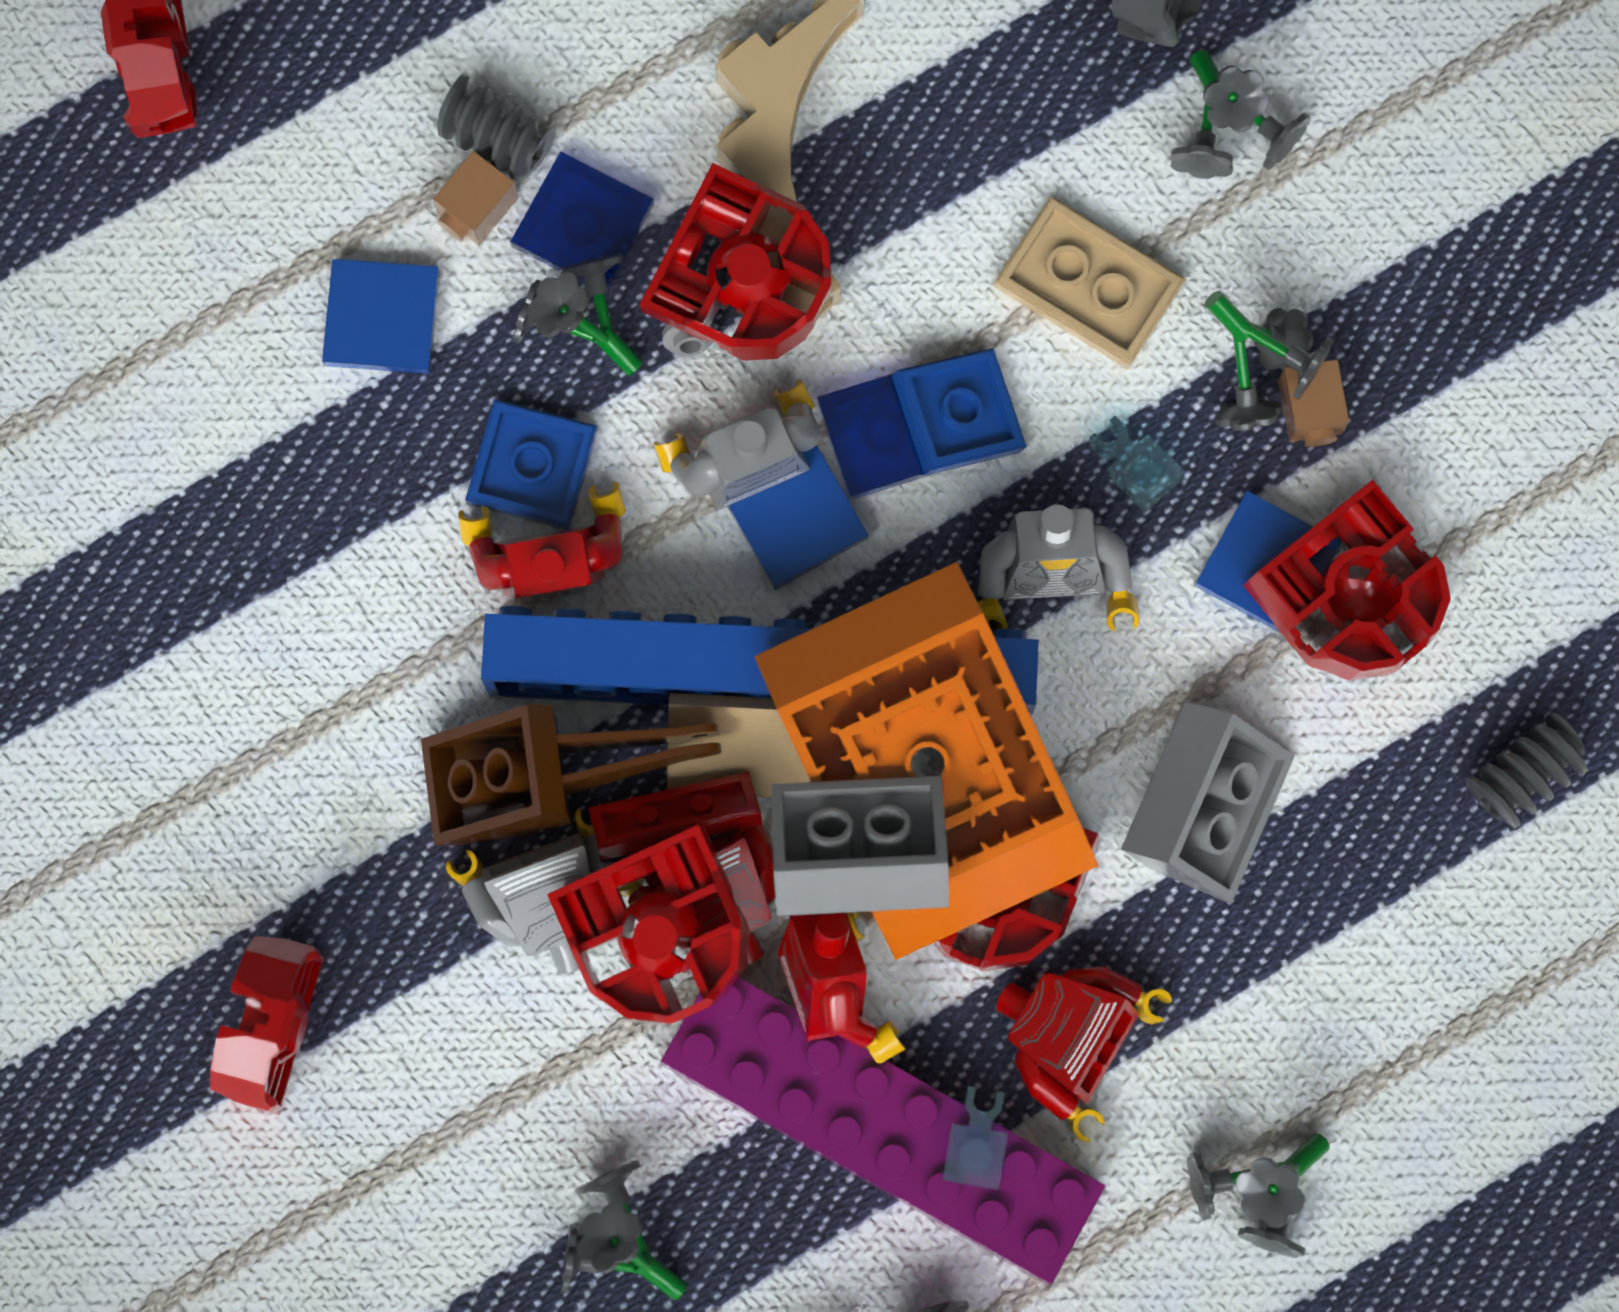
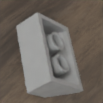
[1121,701,1295,904]
[771,776,949,916]

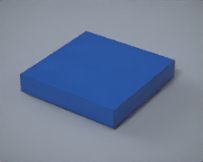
[322,259,440,374]
[892,348,1027,476]
[465,399,598,530]
[727,445,869,590]
[1194,491,1342,633]

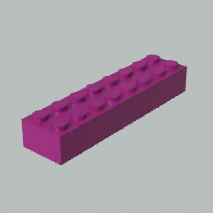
[660,977,1106,1285]

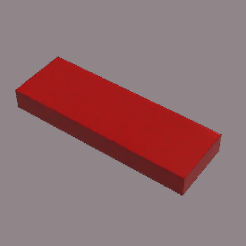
[589,771,762,861]

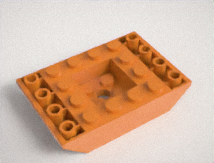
[754,562,1098,960]

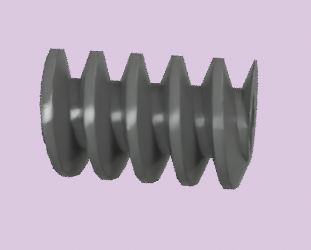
[437,73,556,182]
[1465,712,1588,828]

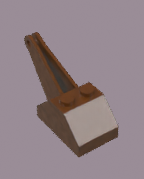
[421,704,722,846]

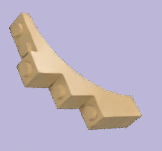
[716,0,864,318]

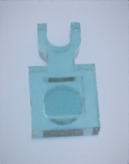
[1089,416,1184,513]
[942,1086,1008,1190]

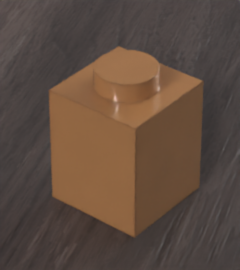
[433,151,519,246]
[1278,360,1349,447]

